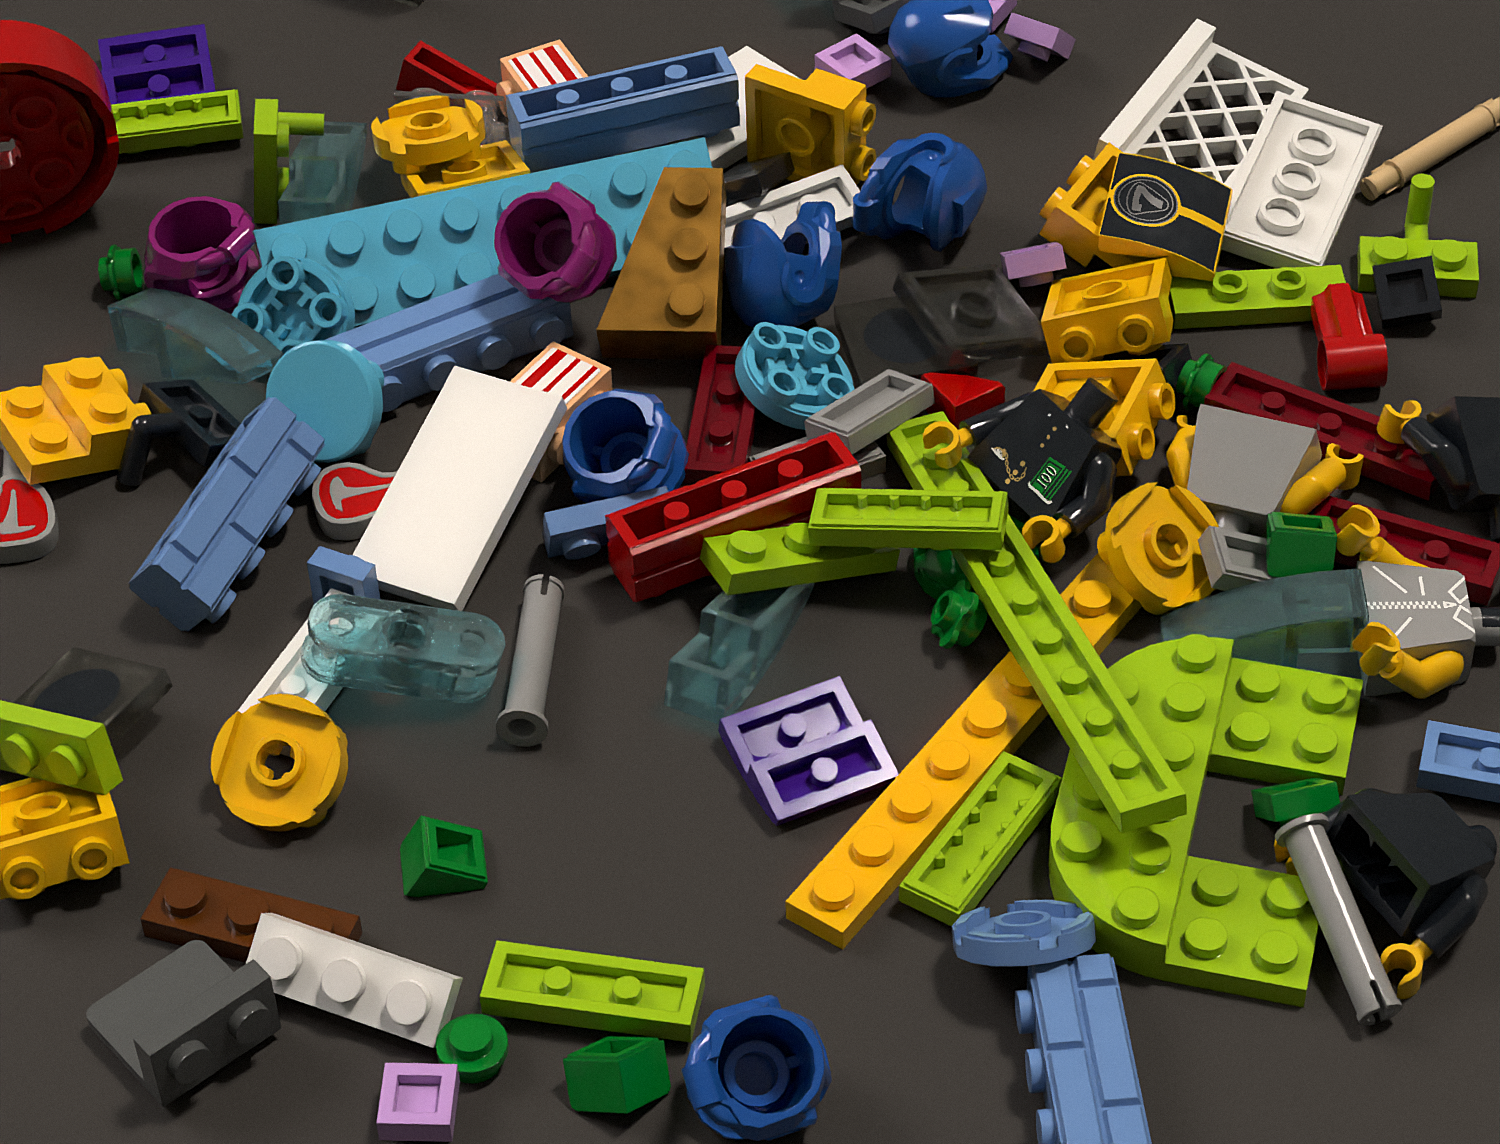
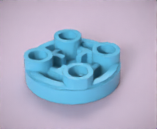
[231,256,355,372]
[735,322,854,430]
[266,340,384,463]

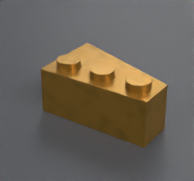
[596,167,727,359]

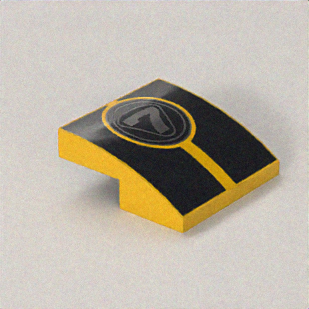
[1098,152,1233,281]

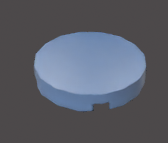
[952,900,1096,966]

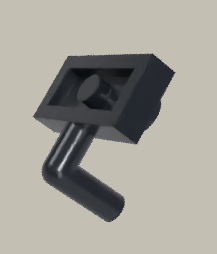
[117,379,241,486]

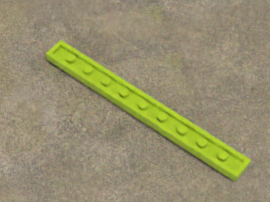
[886,411,1187,833]

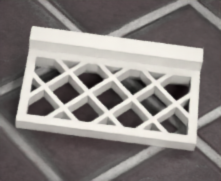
[1093,19,1309,188]

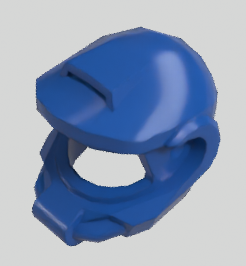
[888,0,1013,97]
[853,132,987,252]
[724,201,842,328]
[562,389,689,503]
[681,995,832,1141]

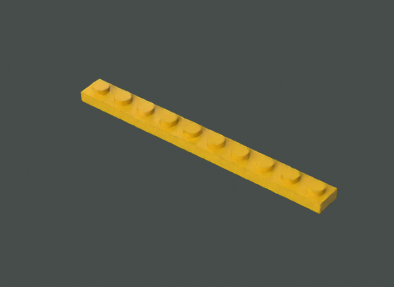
[785,536,1172,950]

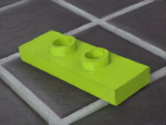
[111,89,244,154]
[1168,265,1346,329]
[808,488,1009,550]
[899,751,1062,926]

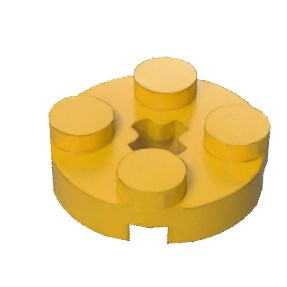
[371,95,486,175]
[1097,482,1219,615]
[211,694,348,831]

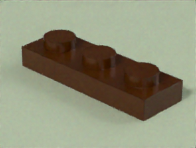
[140,867,363,963]

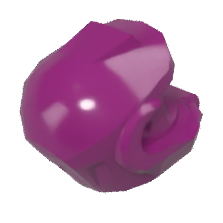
[494,182,617,303]
[144,196,260,317]

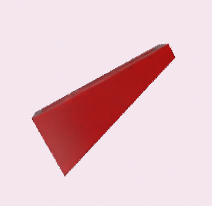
[396,40,500,116]

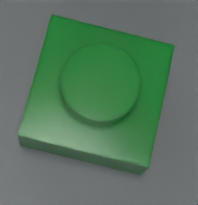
[1251,777,1340,828]

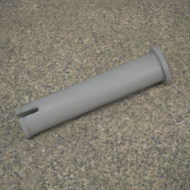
[496,574,565,747]
[1275,813,1402,1026]

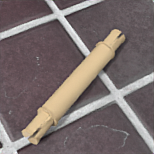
[1360,96,1500,200]

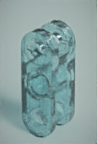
[301,594,506,703]

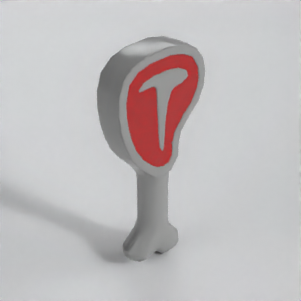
[0,441,59,564]
[312,462,397,541]

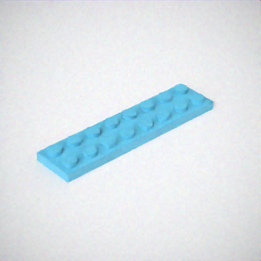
[253,137,713,328]

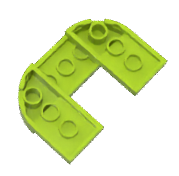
[1049,634,1363,1007]

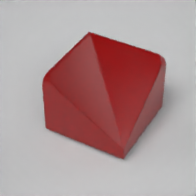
[921,372,1005,430]

